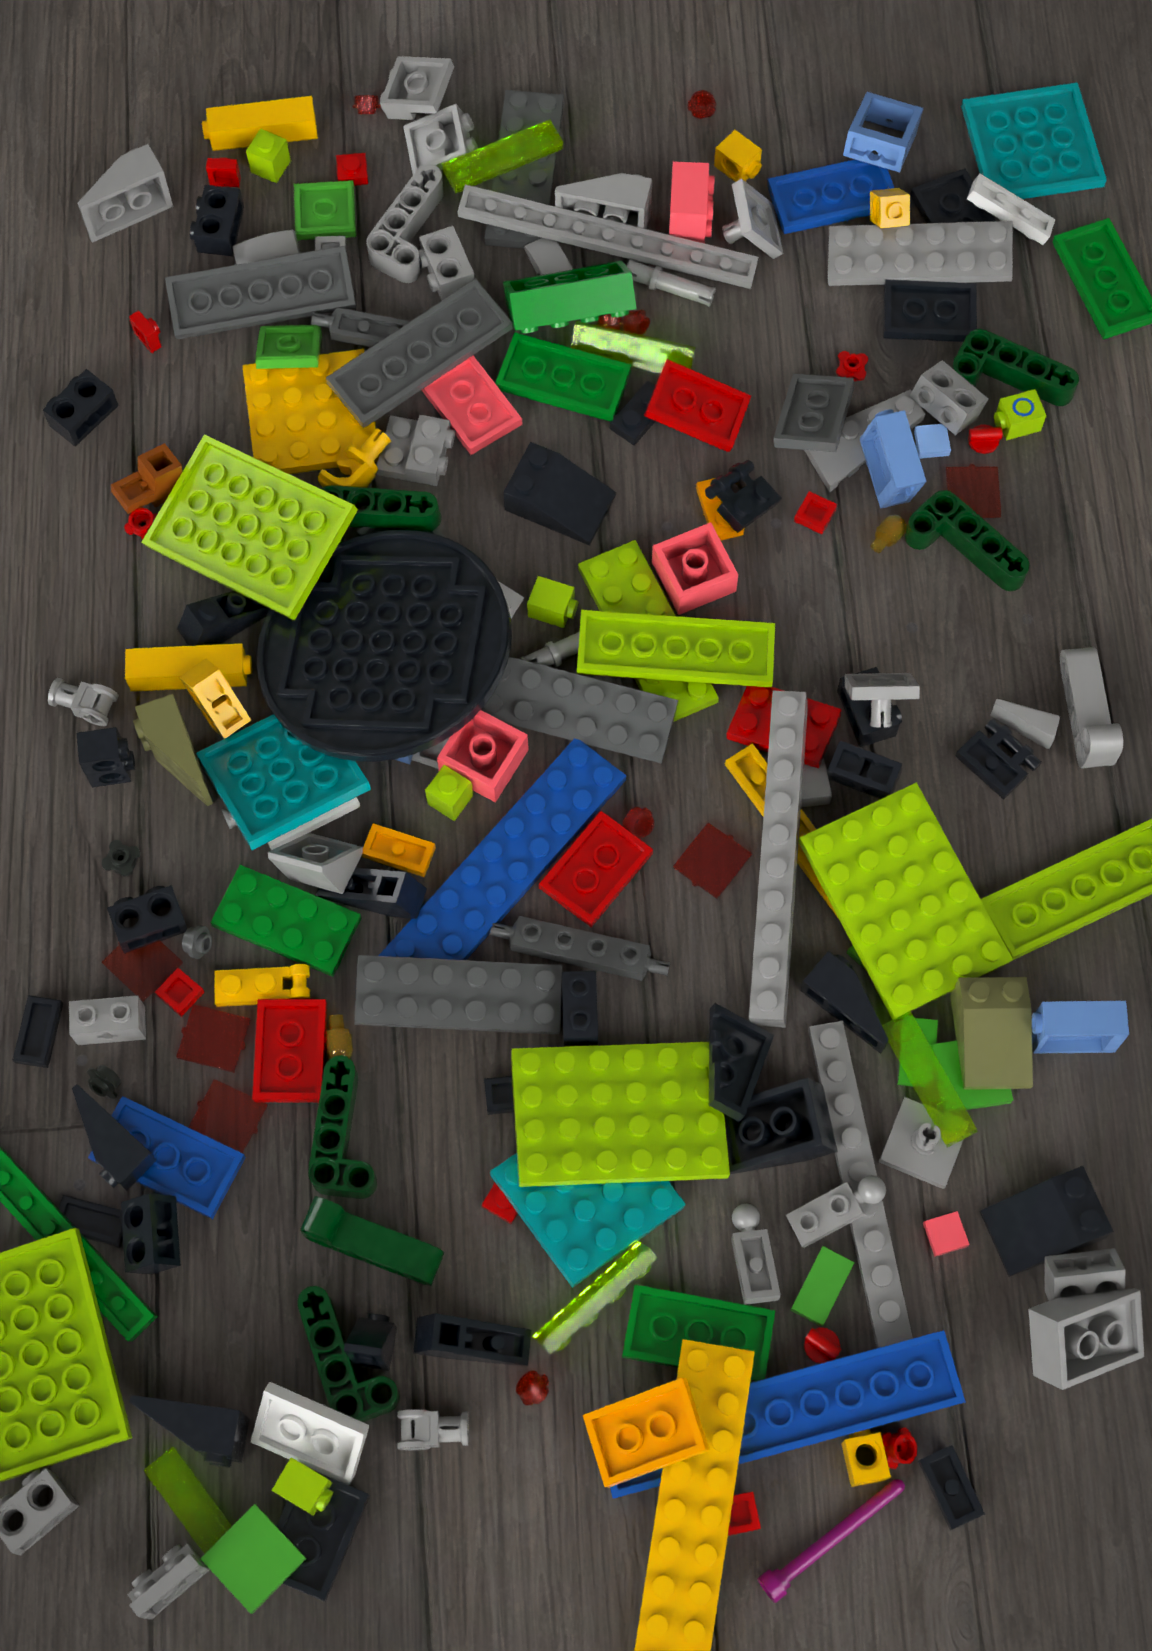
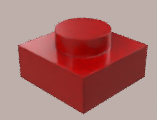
[336,153,368,186]
[206,157,241,187]
[129,310,161,353]
[794,491,837,534]
[155,968,204,1017]
[481,1183,518,1225]
[728,1491,761,1536]

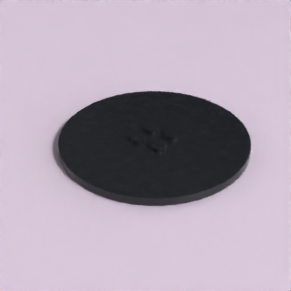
[257,530,512,762]

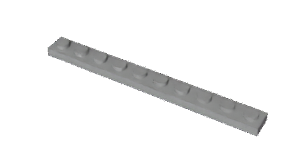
[458,185,759,289]
[808,1021,913,1348]

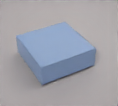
[914,424,951,459]

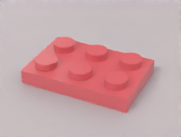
[422,355,522,455]

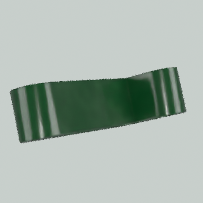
[952,329,1079,406]
[321,486,442,544]
[905,490,1030,591]
[308,1055,377,1199]
[300,1196,445,1286]
[297,1286,400,1422]

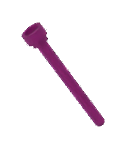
[757,1479,905,1603]

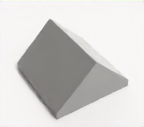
[268,833,363,894]

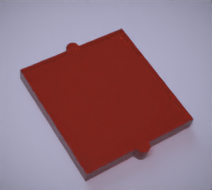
[946,464,1001,518]
[673,823,752,899]
[102,940,183,1002]
[176,1004,251,1073]
[188,1079,268,1154]

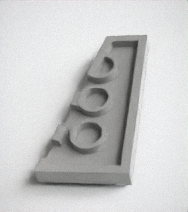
[804,390,925,493]

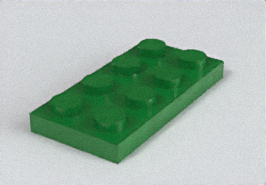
[1052,218,1152,340]
[495,332,631,422]
[210,865,362,977]
[622,1285,776,1382]

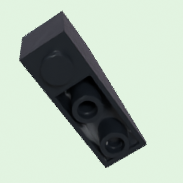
[177,591,269,646]

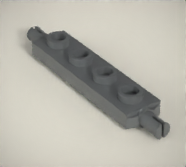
[312,307,411,347]
[490,916,670,981]

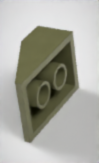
[133,694,213,806]
[950,977,1033,1090]

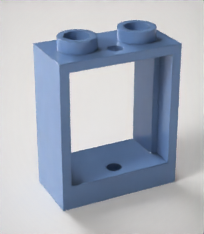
[843,92,923,172]
[860,409,926,509]
[1032,1001,1129,1054]

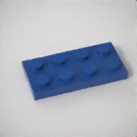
[767,159,894,235]
[88,1096,246,1220]

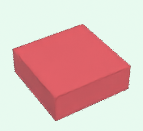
[923,1211,970,1257]

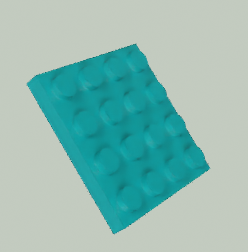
[961,82,1107,199]
[196,714,371,850]
[490,1153,686,1288]

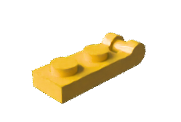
[215,964,310,1007]

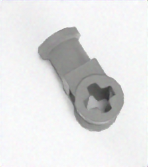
[48,678,119,726]
[397,1410,469,1450]

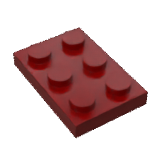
[644,359,751,452]
[726,686,842,769]
[539,811,653,928]
[252,999,327,1103]

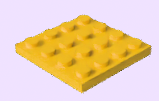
[242,349,379,474]

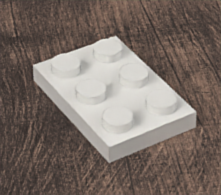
[251,1382,370,1485]

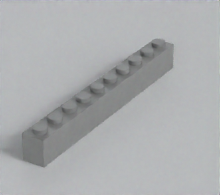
[749,691,808,1028]

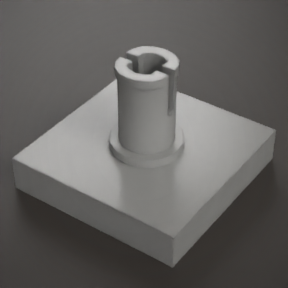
[722,179,783,259]
[845,673,920,727]
[879,1097,970,1189]

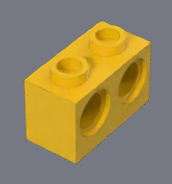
[179,659,251,739]

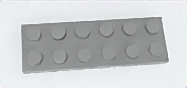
[828,221,1013,286]

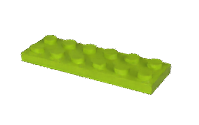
[578,540,719,722]
[577,610,775,688]
[980,819,1152,960]

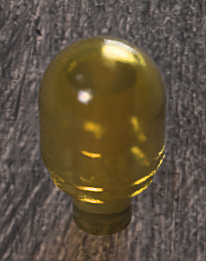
[871,514,907,553]
[325,1014,353,1059]

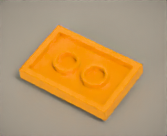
[583,1377,710,1488]

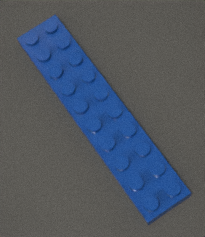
[378,738,626,960]
[610,1330,966,1499]

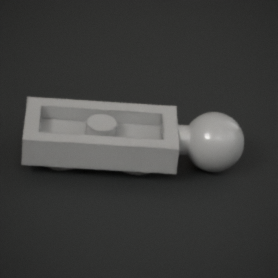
[786,1176,886,1248]
[731,1203,781,1305]

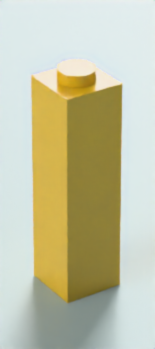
[202,96,318,151]
[125,643,252,691]

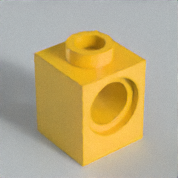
[714,130,762,182]
[870,188,910,228]
[841,1429,891,1487]

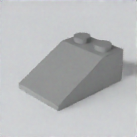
[78,144,173,243]
[555,173,652,229]
[1029,1288,1144,1390]

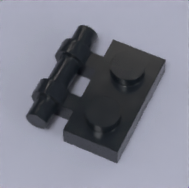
[705,460,782,533]
[955,719,1042,800]

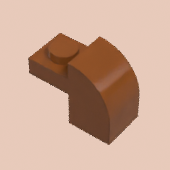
[111,443,182,514]

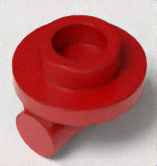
[968,424,1002,454]
[804,1327,842,1364]

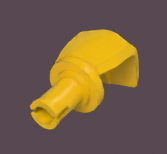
[318,428,391,488]

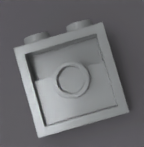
[380,56,454,120]
[403,104,479,175]
[376,415,455,486]
[127,1544,210,1620]

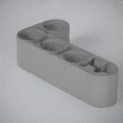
[366,164,444,283]
[1060,647,1123,768]

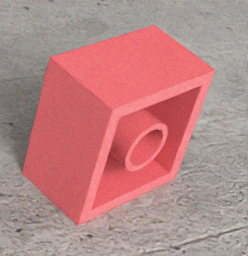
[669,162,715,244]
[652,522,738,615]
[437,710,529,803]

